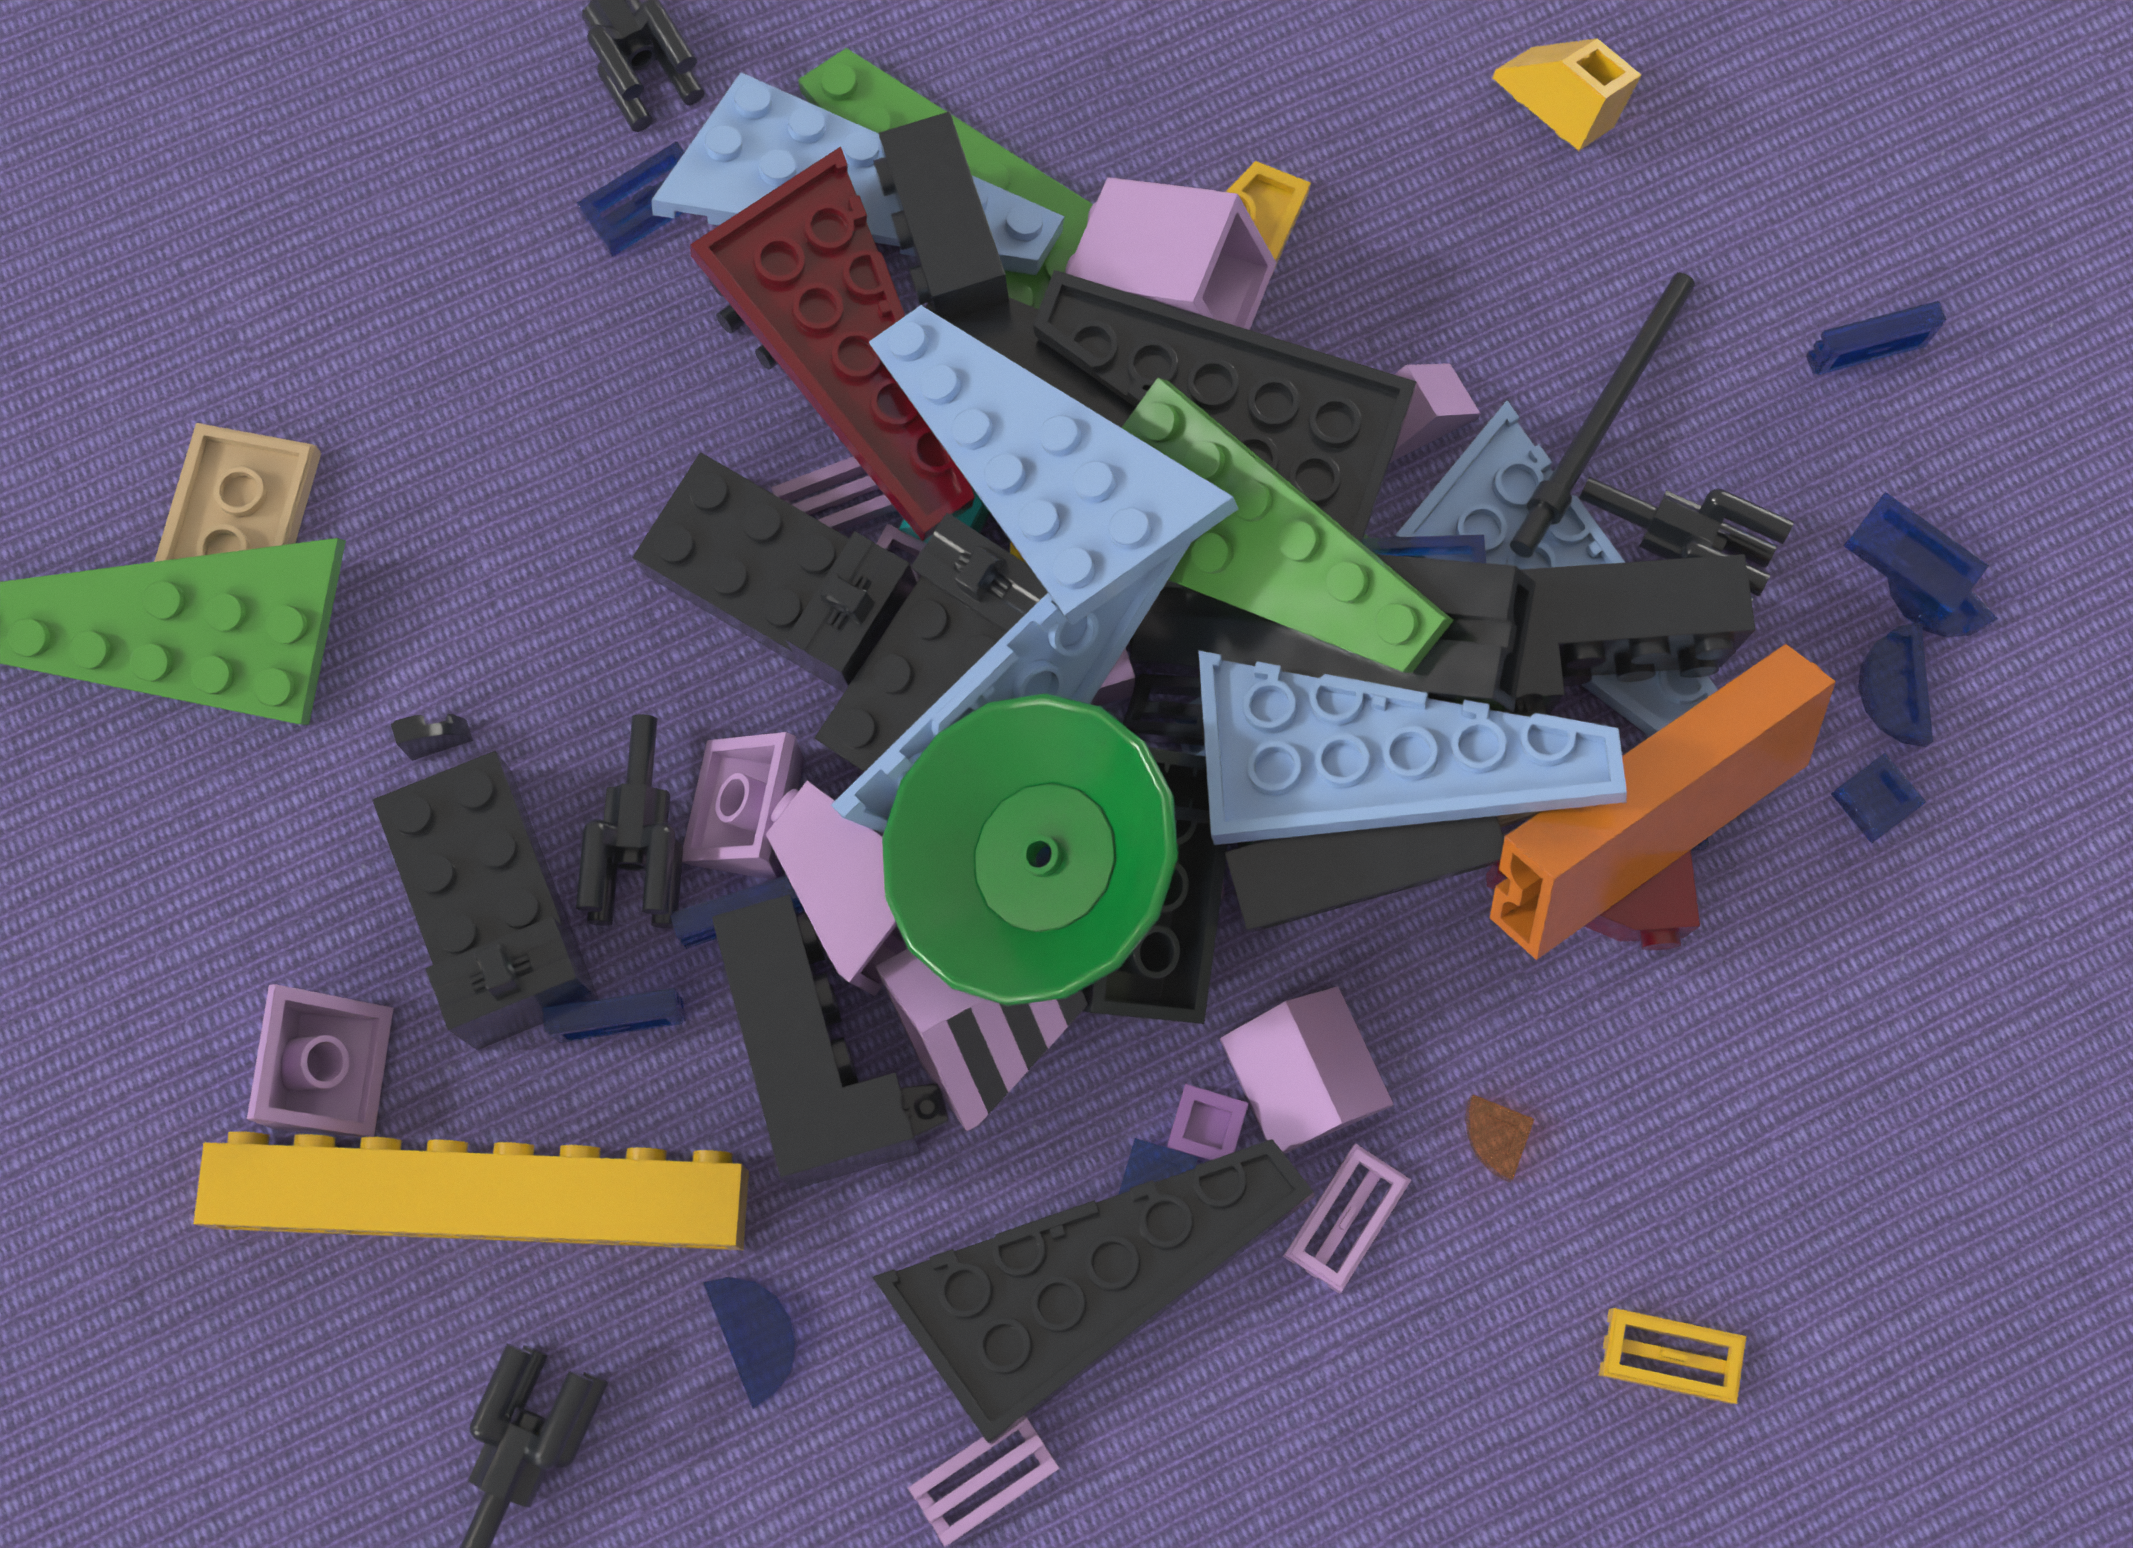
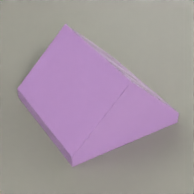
[682,732,804,881]
[247,984,393,1137]
[1220,986,1394,1154]

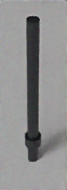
[1510,273,1695,558]

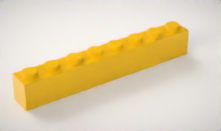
[193,1132,749,1250]

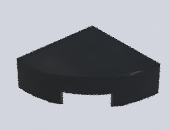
[391,714,473,761]

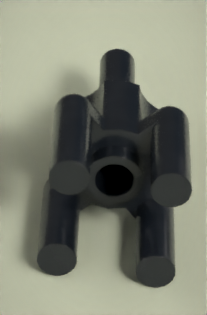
[582,0,705,132]
[1579,476,1794,601]
[576,714,683,929]
[460,1343,609,1548]

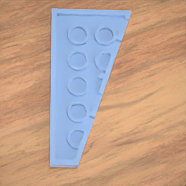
[652,73,1064,275]
[869,305,1238,626]
[1393,401,1718,736]
[831,543,1191,833]
[1199,651,1627,845]

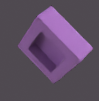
[1166,1084,1248,1162]

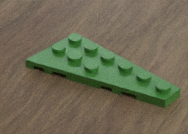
[798,48,1093,310]
[1122,378,1453,673]
[0,538,346,725]

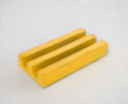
[1599,1308,1746,1404]

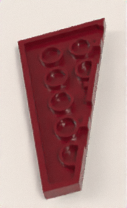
[690,146,975,541]

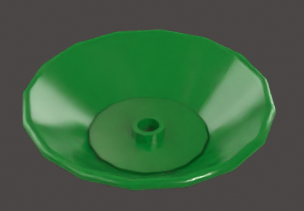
[882,693,1178,1006]

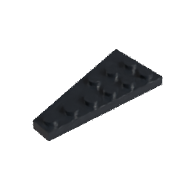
[1033,270,1417,543]
[872,1139,1315,1445]

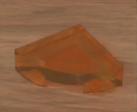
[1465,1095,1534,1182]

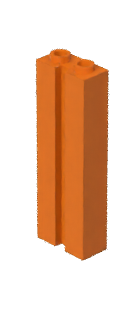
[1489,644,1836,960]

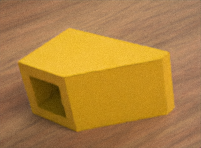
[1492,38,1642,151]

